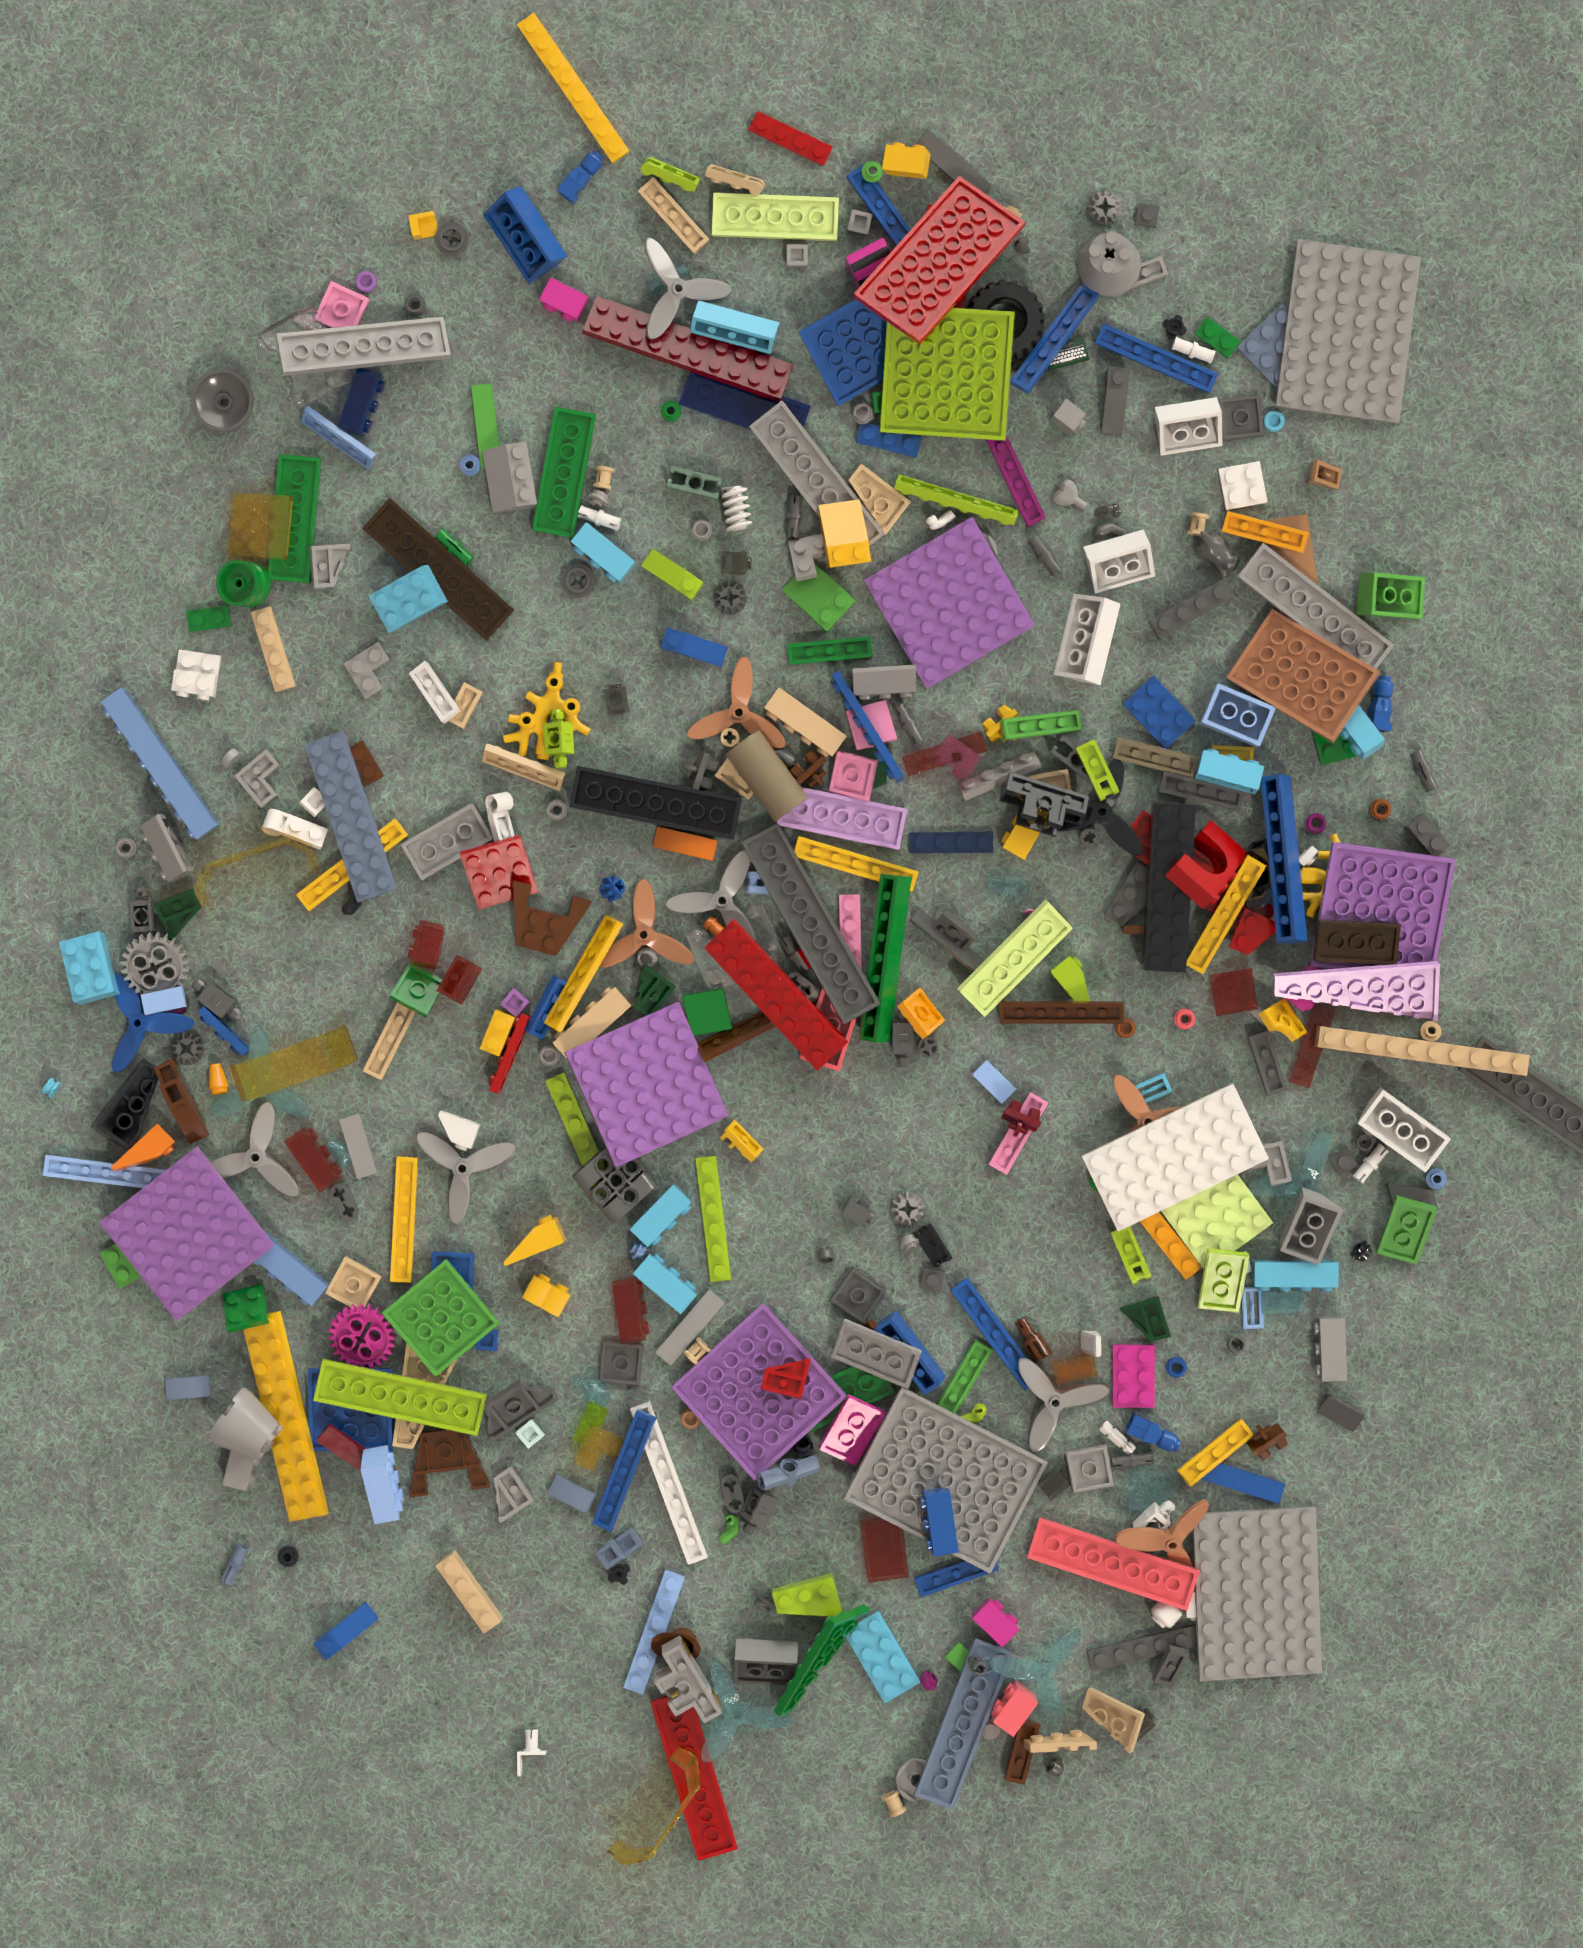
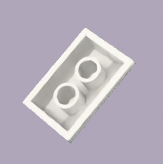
[1155,397,1222,456]
[1083,529,1155,594]

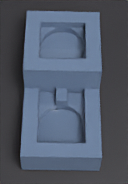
[164,1375,210,1400]
[548,1475,597,1513]
[596,1528,644,1570]

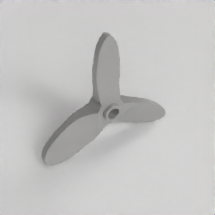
[645,238,731,339]
[666,850,756,941]
[211,1102,299,1197]
[417,1132,515,1224]
[1018,1358,1109,1452]

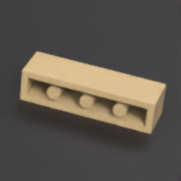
[764,688,847,758]
[553,987,632,1059]
[436,1550,503,1634]

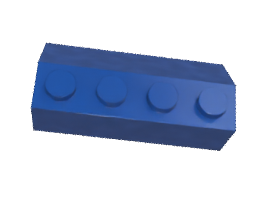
[483,186,567,284]

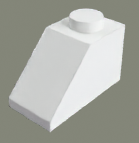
[438,1110,481,1151]

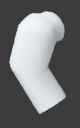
[926,509,956,530]

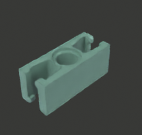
[667,466,723,501]

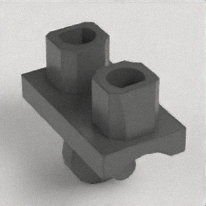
[682,752,719,790]

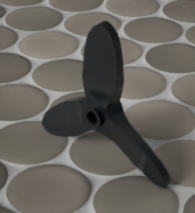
[1057,760,1142,856]

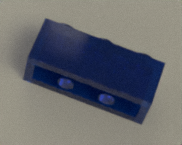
[338,368,386,437]

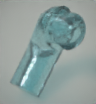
[327,1139,351,1168]

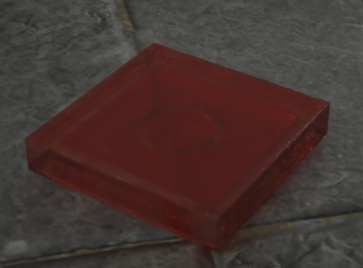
[1210,968,1258,1016]

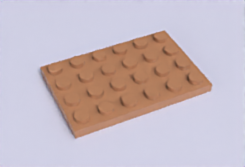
[1227,609,1380,743]

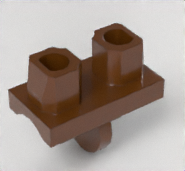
[790,750,827,788]
[1246,1423,1287,1461]

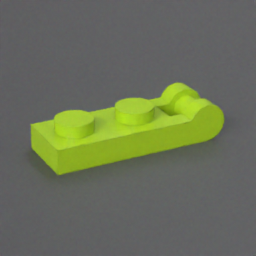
[640,157,701,192]
[1075,739,1119,801]
[1110,1226,1152,1285]

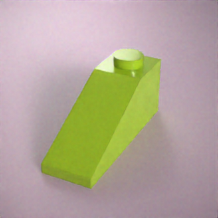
[641,549,704,601]
[1049,956,1090,1001]

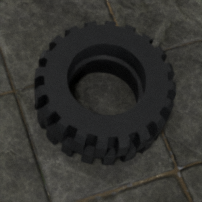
[967,280,1045,364]

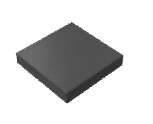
[1218,394,1265,441]
[829,1267,887,1324]
[599,1340,644,1386]

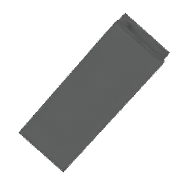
[1049,735,1092,785]

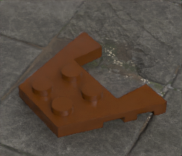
[512,880,592,956]
[409,1429,491,1498]

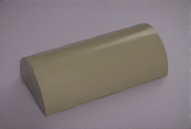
[726,730,809,822]

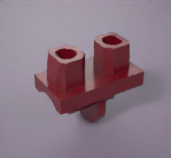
[1001,1100,1042,1137]

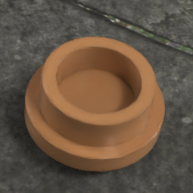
[680,1408,701,1429]

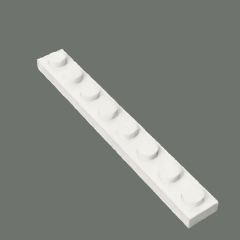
[630,1401,708,1565]

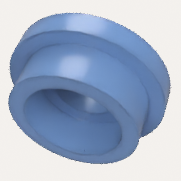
[460,455,481,476]
[1425,1168,1447,1189]
[629,1239,647,1260]

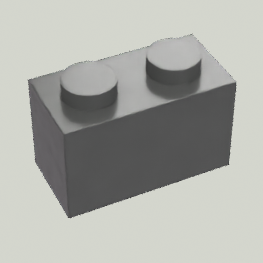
[1404,813,1451,856]

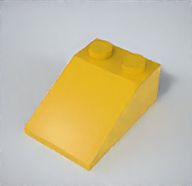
[818,499,871,568]
[503,1214,566,1266]

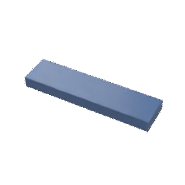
[300,406,376,470]

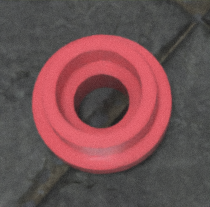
[1174,1009,1195,1029]

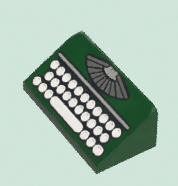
[1048,336,1089,370]

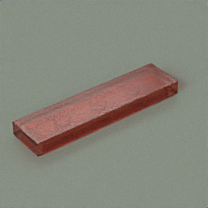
[902,731,988,777]
[1289,1003,1335,1088]

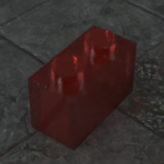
[408,920,445,970]
[436,954,482,1005]

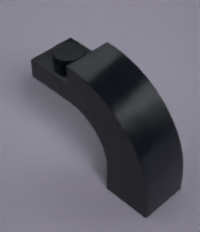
[1245,839,1273,908]

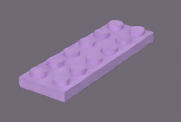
[777,787,908,850]

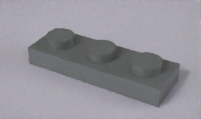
[1248,1030,1288,1096]

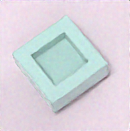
[515,1419,545,1449]

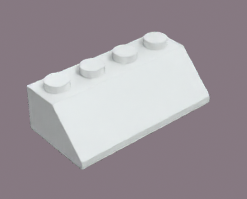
[1054,594,1120,685]
[1358,1087,1451,1172]

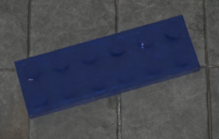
[679,372,811,431]

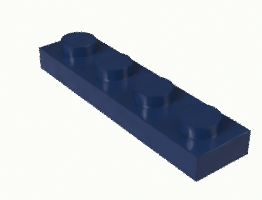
[910,832,993,853]

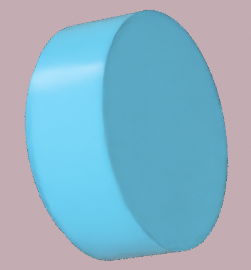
[1263,411,1285,432]

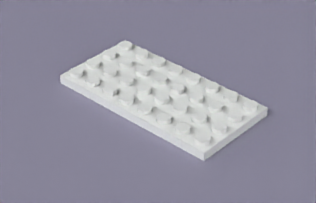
[1082,1083,1269,1231]

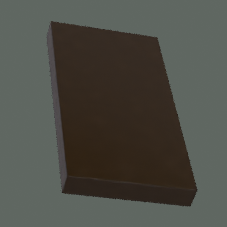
[1313,919,1401,965]

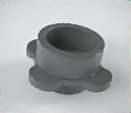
[1352,1130,1376,1154]

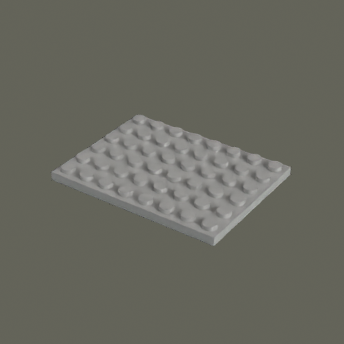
[1274,239,1421,424]
[843,1387,1048,1574]
[1192,1506,1322,1681]

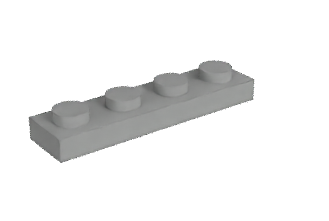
[957,751,1042,801]

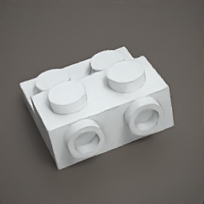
[171,650,221,701]

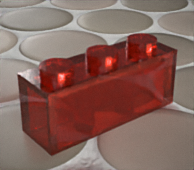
[284,1126,343,1192]
[612,1277,650,1344]

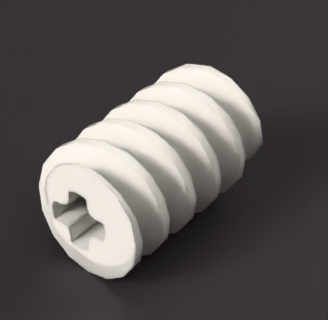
[721,486,752,531]

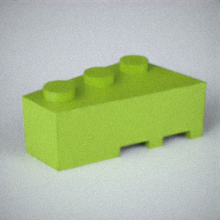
[772,1573,843,1617]

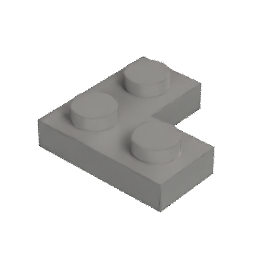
[788,534,825,582]
[343,642,390,699]
[234,749,281,808]
[1246,1141,1292,1187]

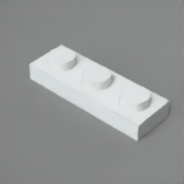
[409,661,461,724]

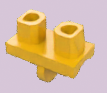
[982,705,1019,743]

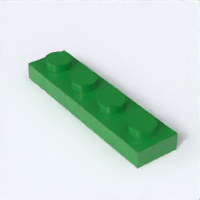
[787,636,872,665]

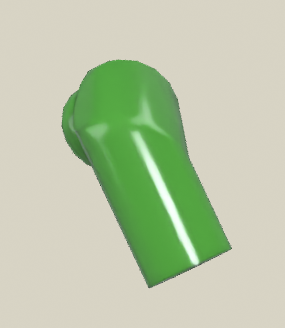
[718,1514,739,1545]

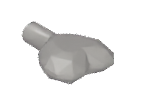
[1053,479,1088,510]

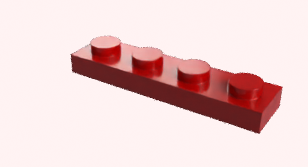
[748,111,833,167]
[488,1013,531,1094]

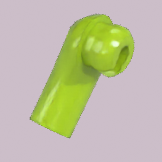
[960,1403,986,1423]

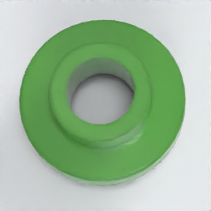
[861,161,883,183]

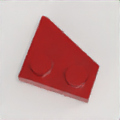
[1228,908,1276,955]
[761,1358,811,1399]

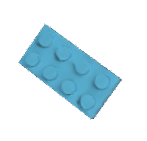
[845,1610,920,1703]

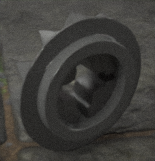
[435,222,469,256]
[562,564,595,598]
[714,581,747,615]
[170,1032,204,1065]

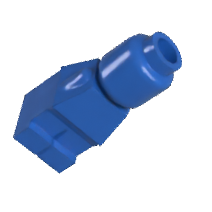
[557,150,604,205]
[1367,676,1394,733]
[1124,1413,1181,1452]

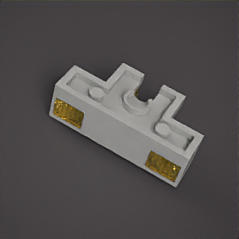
[654,1636,722,1723]

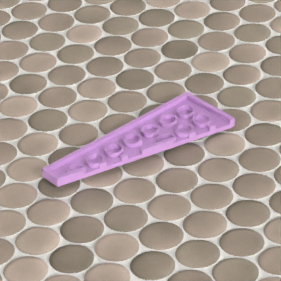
[1273,961,1440,1021]

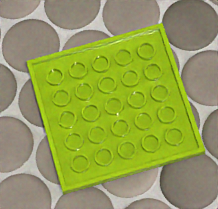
[880,308,1015,440]

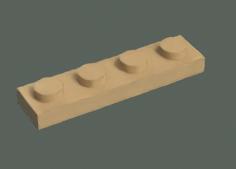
[638,177,709,254]
[251,606,296,693]
[482,743,565,791]
[363,1003,416,1080]

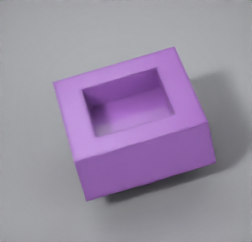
[501,988,530,1017]

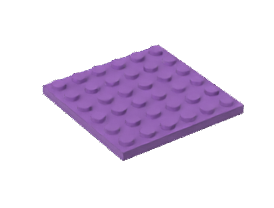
[864,517,1035,689]
[1310,842,1456,969]
[564,1002,728,1167]
[99,1146,275,1321]
[671,1303,847,1481]

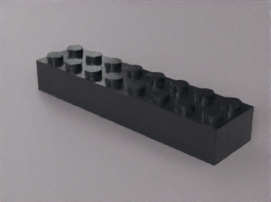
[569,766,742,840]
[1142,802,1196,973]

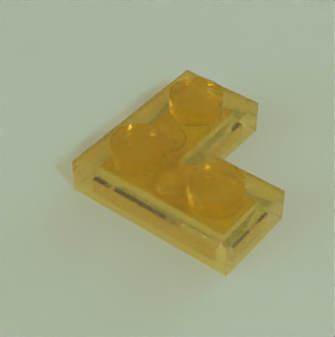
[573,1424,625,1471]

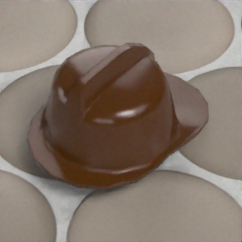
[651,1627,701,1659]

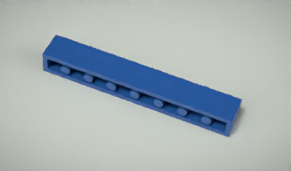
[1261,774,1307,944]

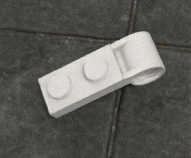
[485,792,515,842]
[261,809,328,850]

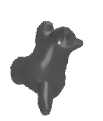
[1195,531,1240,577]

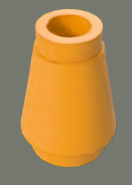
[208,1064,229,1095]

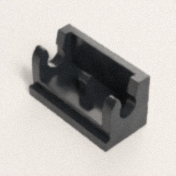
[912,1221,953,1268]

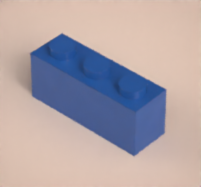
[920,1487,959,1557]

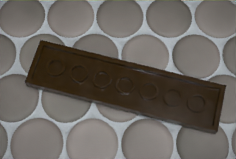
[362,498,515,641]

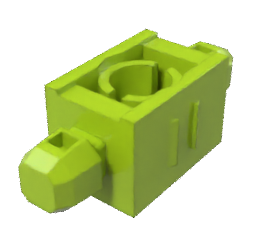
[543,709,574,769]

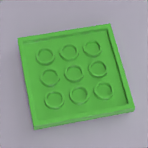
[382,1259,500,1377]

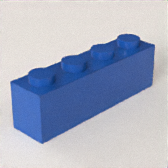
[875,1310,946,1395]

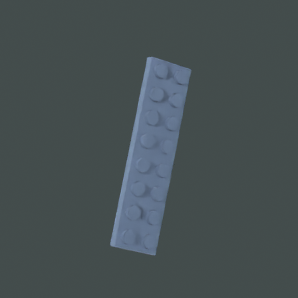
[304,731,398,903]
[914,1637,1014,1810]

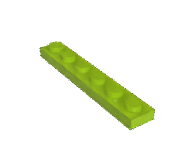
[894,474,1018,525]
[545,1072,614,1195]
[695,1155,731,1282]

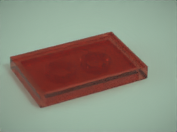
[860,1517,909,1583]

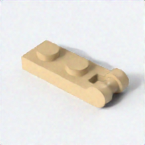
[705,164,765,196]

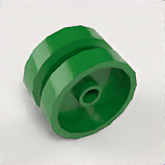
[216,560,271,608]

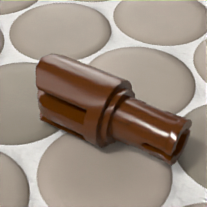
[1014,1316,1052,1363]

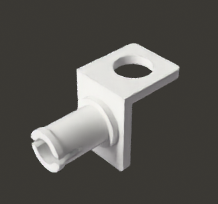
[517,1729,547,1776]

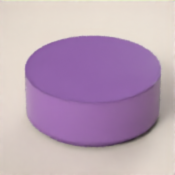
[355,271,377,293]

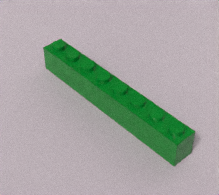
[859,873,912,1043]

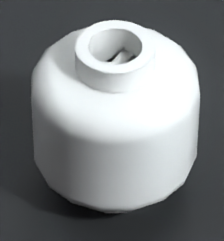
[1151,1601,1182,1628]

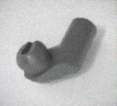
[1093,521,1125,540]

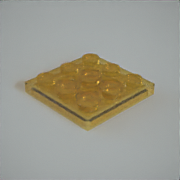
[227,493,293,560]

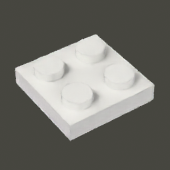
[1218,461,1267,511]

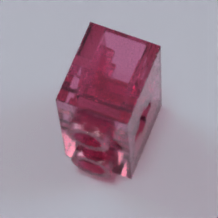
[933,733,982,779]

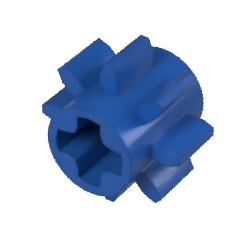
[599,875,625,902]

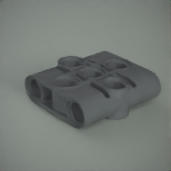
[572,1146,657,1224]

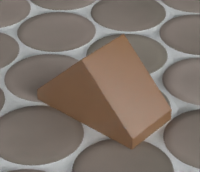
[1307,460,1342,490]

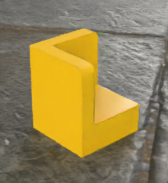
[408,211,438,240]

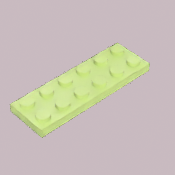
[712,193,839,241]
[957,900,1073,1017]

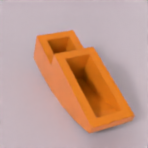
[653,827,718,861]

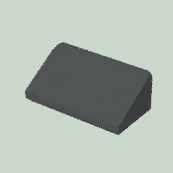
[1317,1394,1365,1432]

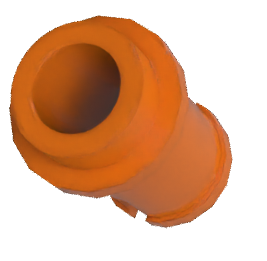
[703,917,723,936]

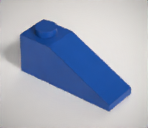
[661,628,728,667]
[314,1602,379,1660]

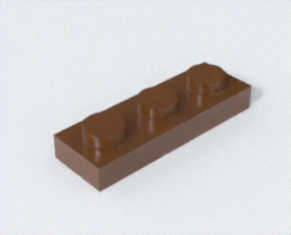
[1004,1720,1040,1785]

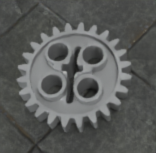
[121,932,190,994]

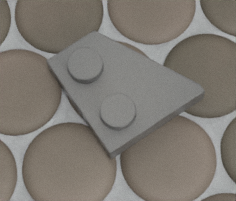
[309,543,350,588]
[494,1465,534,1523]

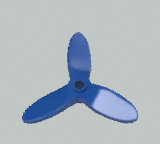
[112,974,195,1072]

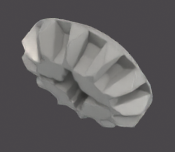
[1088,191,1122,225]
[891,1192,925,1225]

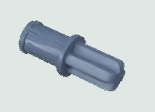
[221,1543,249,1585]

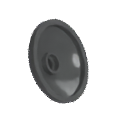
[190,369,254,432]

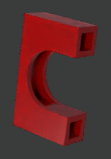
[1165,820,1247,909]

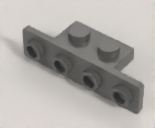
[910,908,984,972]

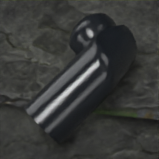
[342,886,362,915]

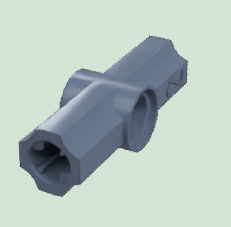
[756,1455,820,1491]

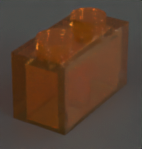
[1051,1354,1098,1385]

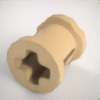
[593,466,614,490]
[1187,512,1209,537]
[720,728,739,748]
[683,1337,711,1365]
[881,1790,907,1817]

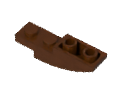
[154,1059,210,1144]

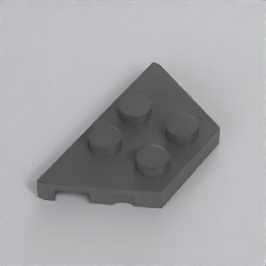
[484,1379,558,1443]

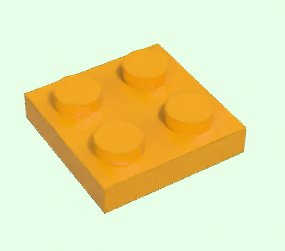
[897,988,945,1039]

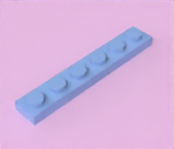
[43,1155,167,1188]
[623,1569,685,1695]

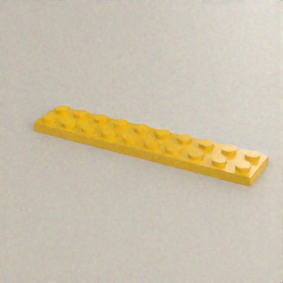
[244,1311,329,1522]

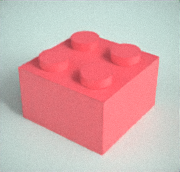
[991,1680,1038,1737]

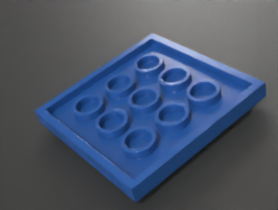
[798,299,887,406]
[308,1368,393,1452]

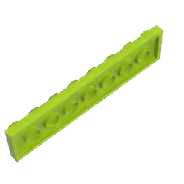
[313,1359,487,1436]

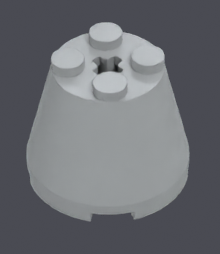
[1078,231,1141,297]
[208,1387,283,1461]

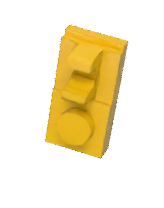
[720,1120,764,1162]

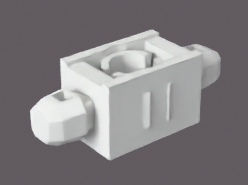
[1133,1501,1175,1530]

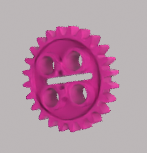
[328,1303,397,1368]

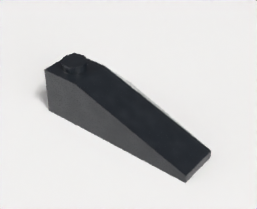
[90,1058,158,1151]

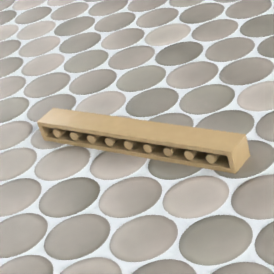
[1314,1026,1530,1076]

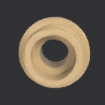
[1420,1021,1441,1042]

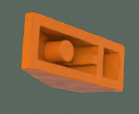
[111,1124,175,1173]

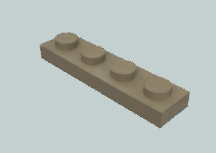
[1112,737,1199,778]

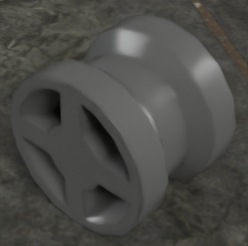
[917,1036,938,1058]

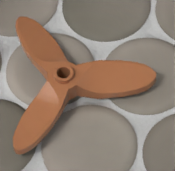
[687,657,785,748]
[599,879,695,968]
[1113,1074,1181,1133]
[1115,1499,1209,1567]

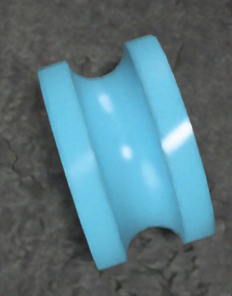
[41,1077,61,1099]

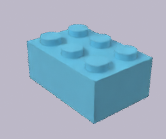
[369,565,448,633]
[59,931,120,1005]

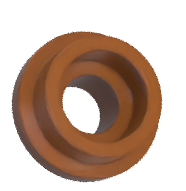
[1370,799,1391,820]

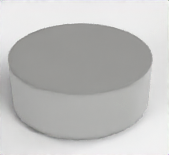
[220,748,240,768]

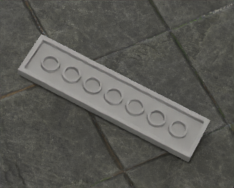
[276,317,451,376]
[749,401,885,546]
[1237,543,1394,669]

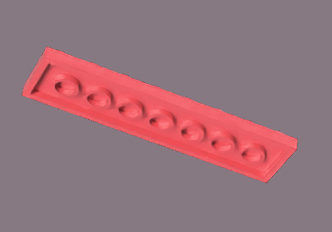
[1027,1517,1200,1611]

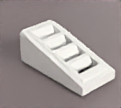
[1081,1331,1101,1357]

